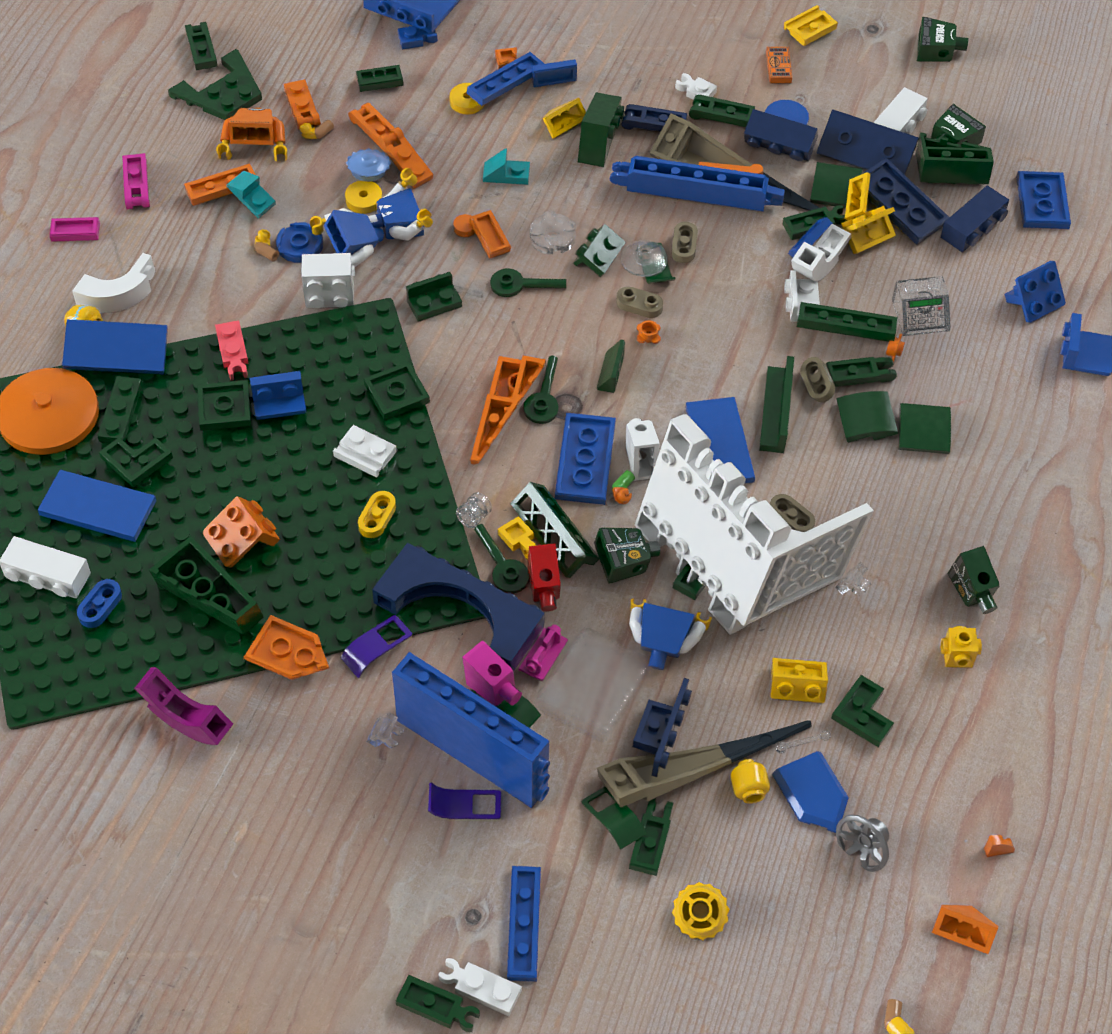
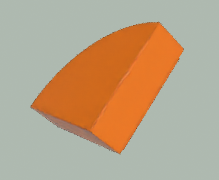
[495,47,517,69]
[984,835,1015,857]

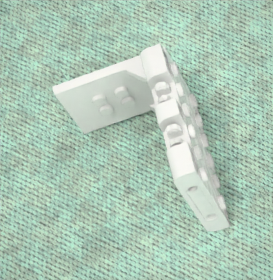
[635,414,874,635]

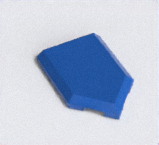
[772,751,849,833]

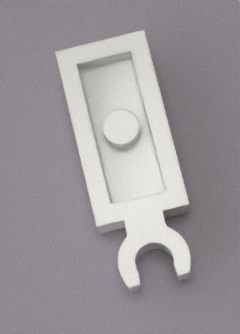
[438,958,522,1017]

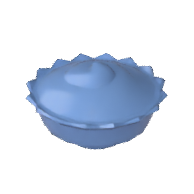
[346,148,391,182]

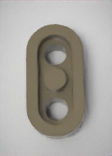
[672,222,698,263]
[616,287,663,318]
[800,357,835,402]
[770,494,815,532]

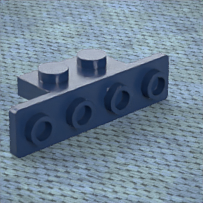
[632,678,692,777]

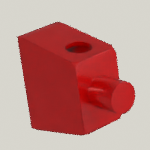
[528,543,561,612]

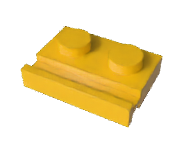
[784,5,838,46]

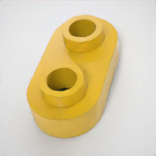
[358,491,396,538]

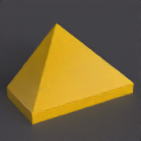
[543,97,586,139]
[845,172,870,220]

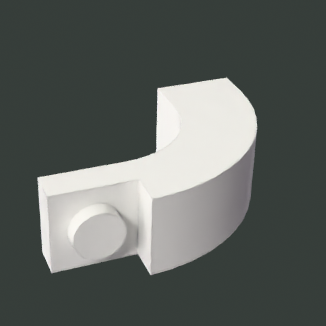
[791,224,851,281]
[72,253,155,313]

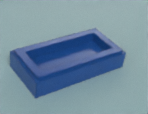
[532,59,577,87]
[788,217,832,258]

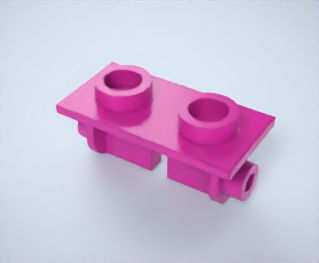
[519,624,568,681]

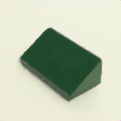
[597,340,625,393]

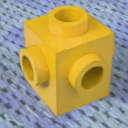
[941,626,982,668]

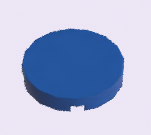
[765,100,809,125]
[276,222,323,263]

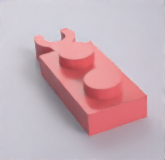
[215,320,248,381]

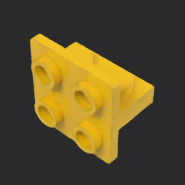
[841,206,896,254]

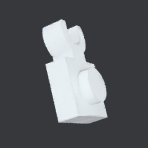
[675,73,717,99]

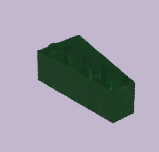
[149,536,264,634]

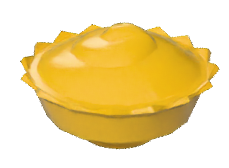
[672,882,730,941]

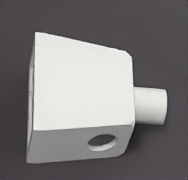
[626,418,660,481]

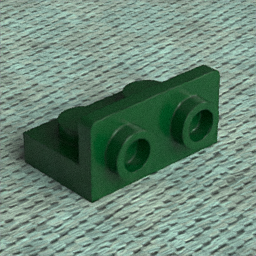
[406,272,462,322]

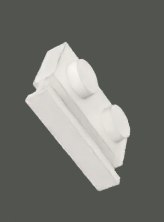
[333,425,397,477]

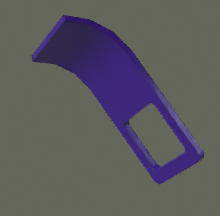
[340,615,412,678]
[428,782,501,819]

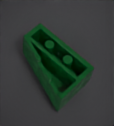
[577,92,624,167]
[916,132,994,185]

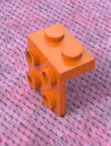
[203,496,280,568]

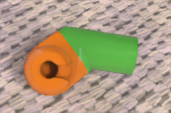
[612,470,635,504]

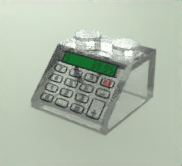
[892,276,951,336]

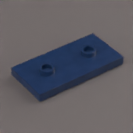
[816,109,919,175]
[862,158,949,245]

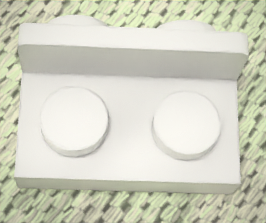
[784,270,820,322]

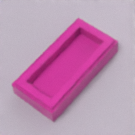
[50,217,100,242]

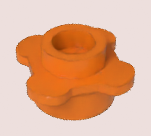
[637,320,661,344]
[886,333,905,362]

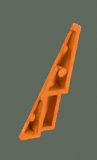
[470,355,546,465]

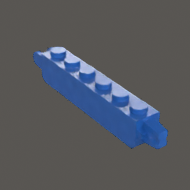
[609,156,785,211]

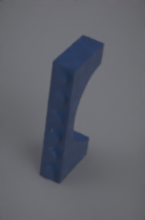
[372,543,545,672]

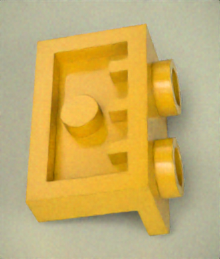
[770,658,828,703]

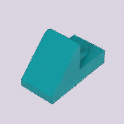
[483,148,530,185]
[226,171,276,219]

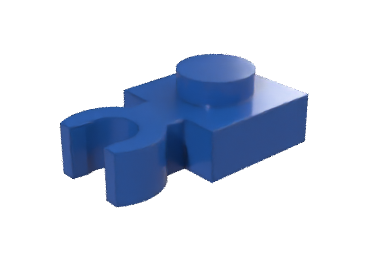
[398,26,438,50]

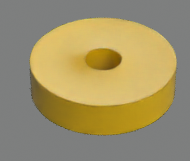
[449,83,484,115]
[345,180,382,214]

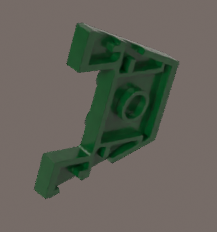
[168,49,262,120]

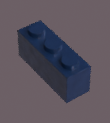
[744,109,818,161]
[940,185,1009,252]

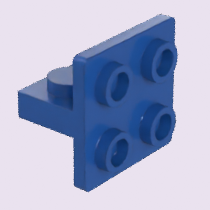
[1004,261,1066,323]
[250,371,306,420]

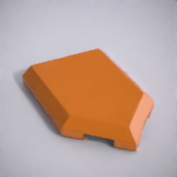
[244,615,329,680]

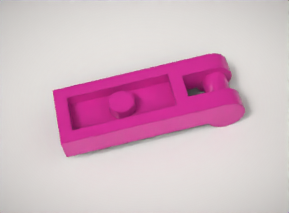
[122,153,150,209]

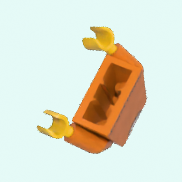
[216,108,287,161]

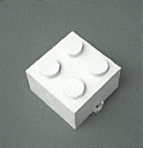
[301,253,355,308]

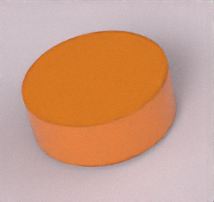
[453,214,475,237]

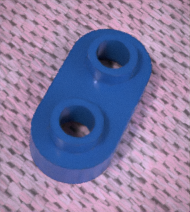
[77,579,122,628]

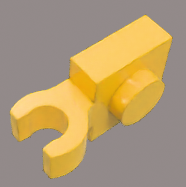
[497,516,536,561]

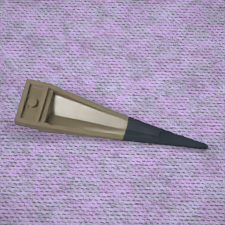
[649,114,819,211]
[597,720,812,807]

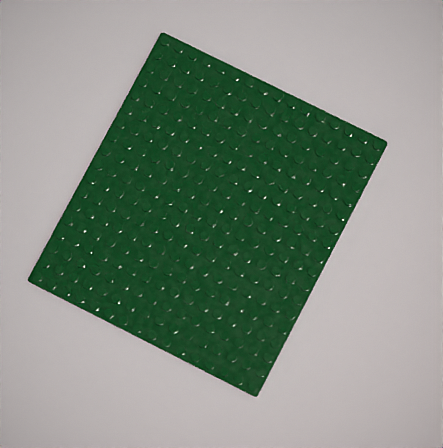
[0,298,485,730]

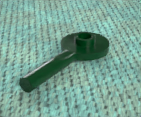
[490,268,567,297]
[524,355,559,424]
[474,524,529,594]

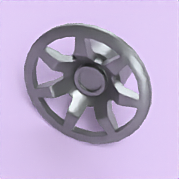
[836,814,889,872]

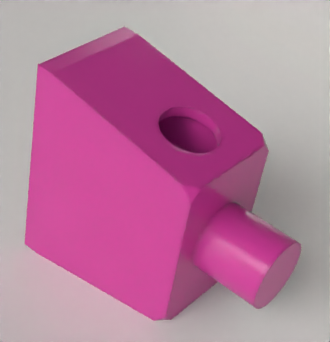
[462,640,522,706]

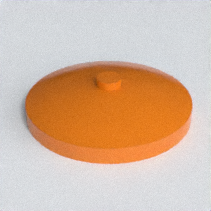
[0,368,99,455]

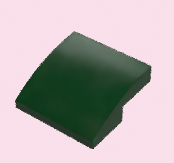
[810,162,862,208]
[836,391,899,443]
[898,403,951,454]

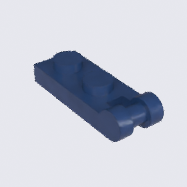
[621,104,687,132]

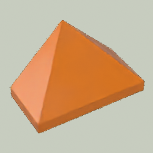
[932,905,998,954]

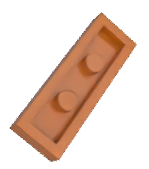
[184,163,255,206]

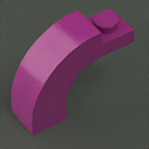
[134,667,233,745]

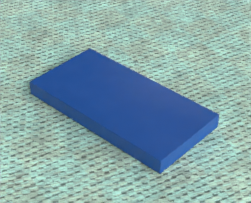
[62,319,168,374]
[685,397,755,484]
[555,413,616,505]
[38,470,156,542]

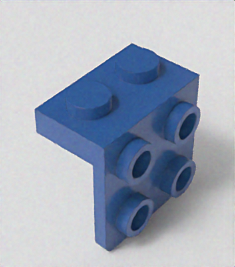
[1060,313,1112,376]

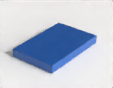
[1016,171,1071,229]

